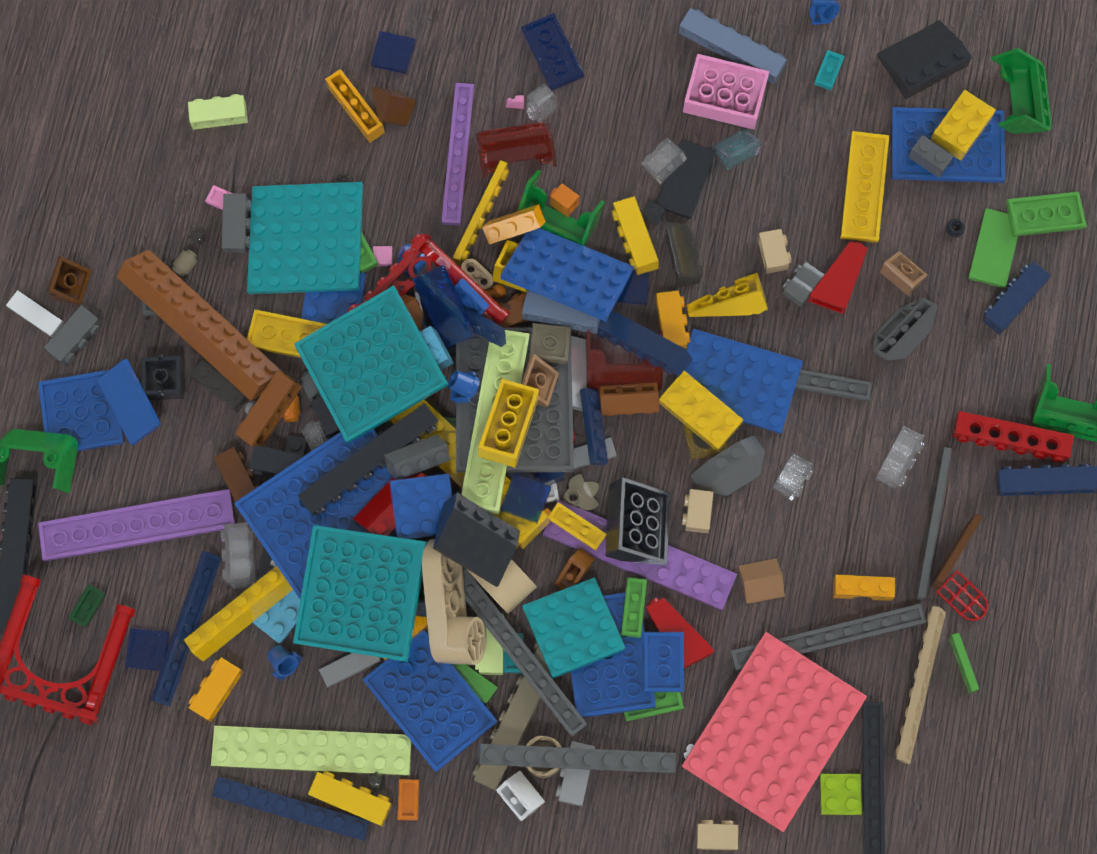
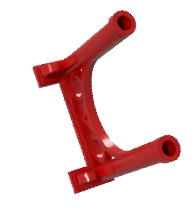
[347,233,511,396]
[0,575,136,726]

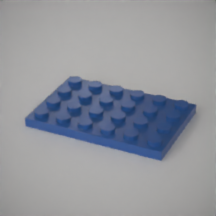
[891,107,1005,183]
[500,228,635,322]
[684,329,803,434]
[571,593,656,718]
[362,630,498,773]

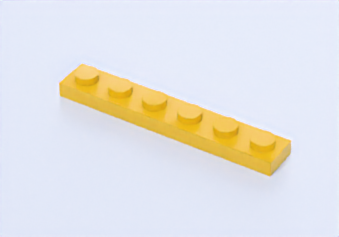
[453,160,509,266]

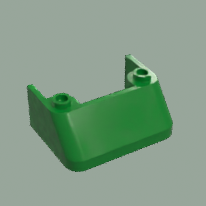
[991,48,1052,134]
[518,170,605,246]
[1033,364,1097,442]
[0,429,78,493]

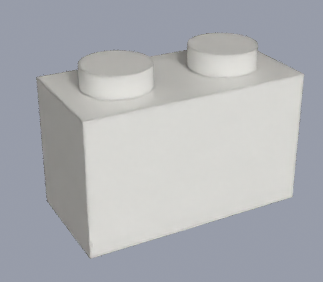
[496,771,545,821]

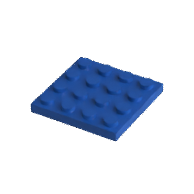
[38,370,125,452]

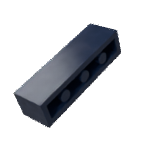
[982,261,1051,335]

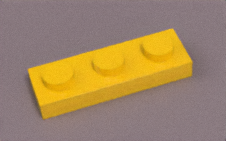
[549,502,606,551]

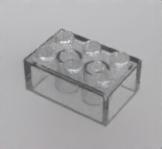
[221,523,256,589]

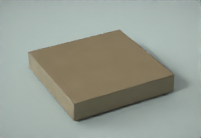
[529,323,571,364]

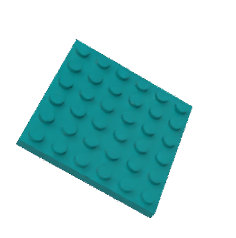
[247,182,363,294]
[294,286,449,443]
[293,525,428,662]

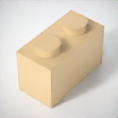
[758,229,791,274]
[682,489,713,533]
[696,820,738,850]

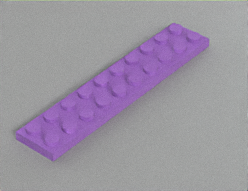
[38,489,236,562]
[543,500,737,611]

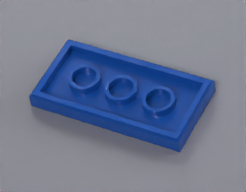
[97,359,161,445]

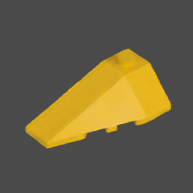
[687,273,768,317]

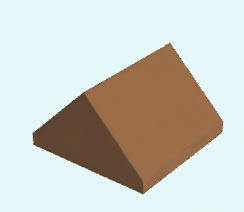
[880,251,928,297]
[521,354,559,407]
[738,559,785,604]

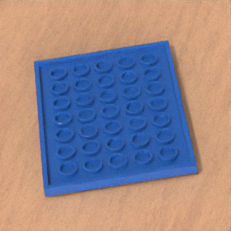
[234,429,396,600]

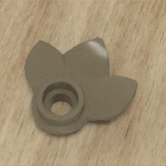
[564,474,599,511]

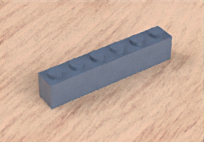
[679,8,787,84]

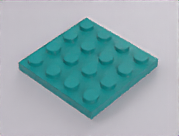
[522,578,626,679]

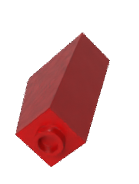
[808,242,868,314]
[646,598,714,669]

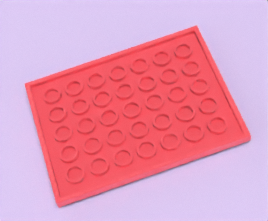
[681,632,867,832]

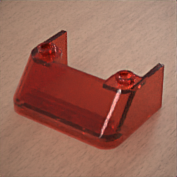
[476,122,557,178]
[586,331,663,395]

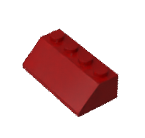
[353,472,426,536]

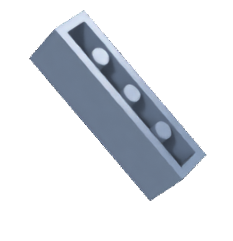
[522,292,600,334]

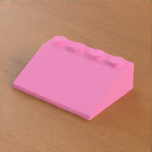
[683,54,769,130]

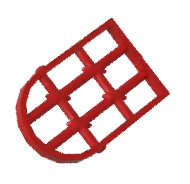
[936,570,988,621]

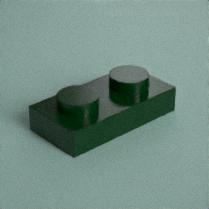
[68,584,107,629]

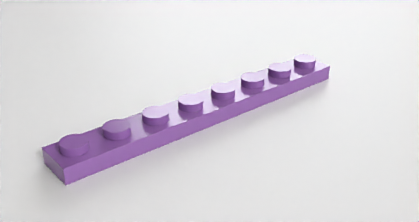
[442,83,474,226]

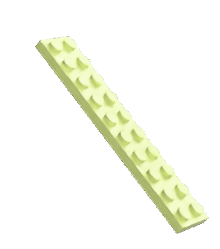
[461,330,530,514]
[211,726,412,776]

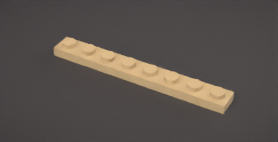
[896,606,946,764]

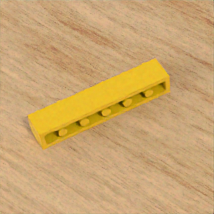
[184,566,293,662]

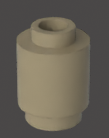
[171,249,198,278]

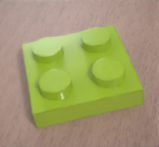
[820,774,862,815]

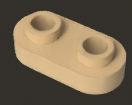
[461,259,493,291]

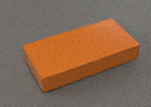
[397,779,420,821]

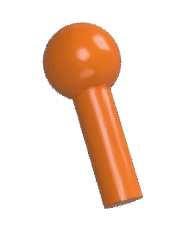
[485,284,506,299]

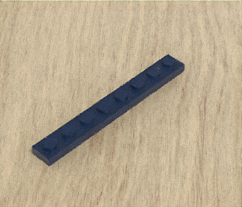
[150,551,221,707]
[212,777,370,841]

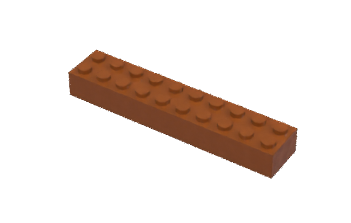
[117,250,281,401]

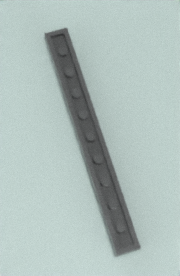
[463,569,587,737]
[731,604,926,671]
[478,744,676,773]

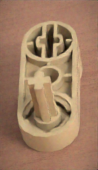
[426,536,537,614]
[422,539,486,665]

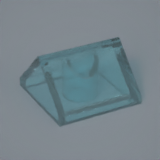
[713,129,761,170]

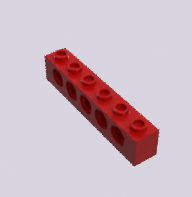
[952,411,1074,463]

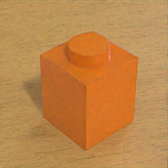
[550,184,580,217]

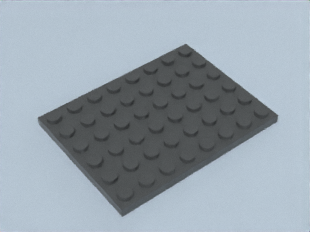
[456,328,574,473]

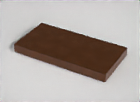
[931,514,983,589]

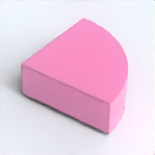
[506,95,524,109]

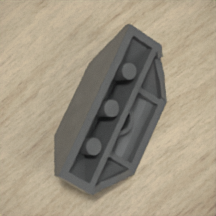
[873,298,938,361]
[690,435,765,496]

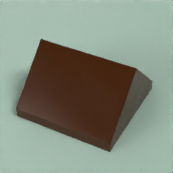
[371,87,416,126]
[47,256,92,305]

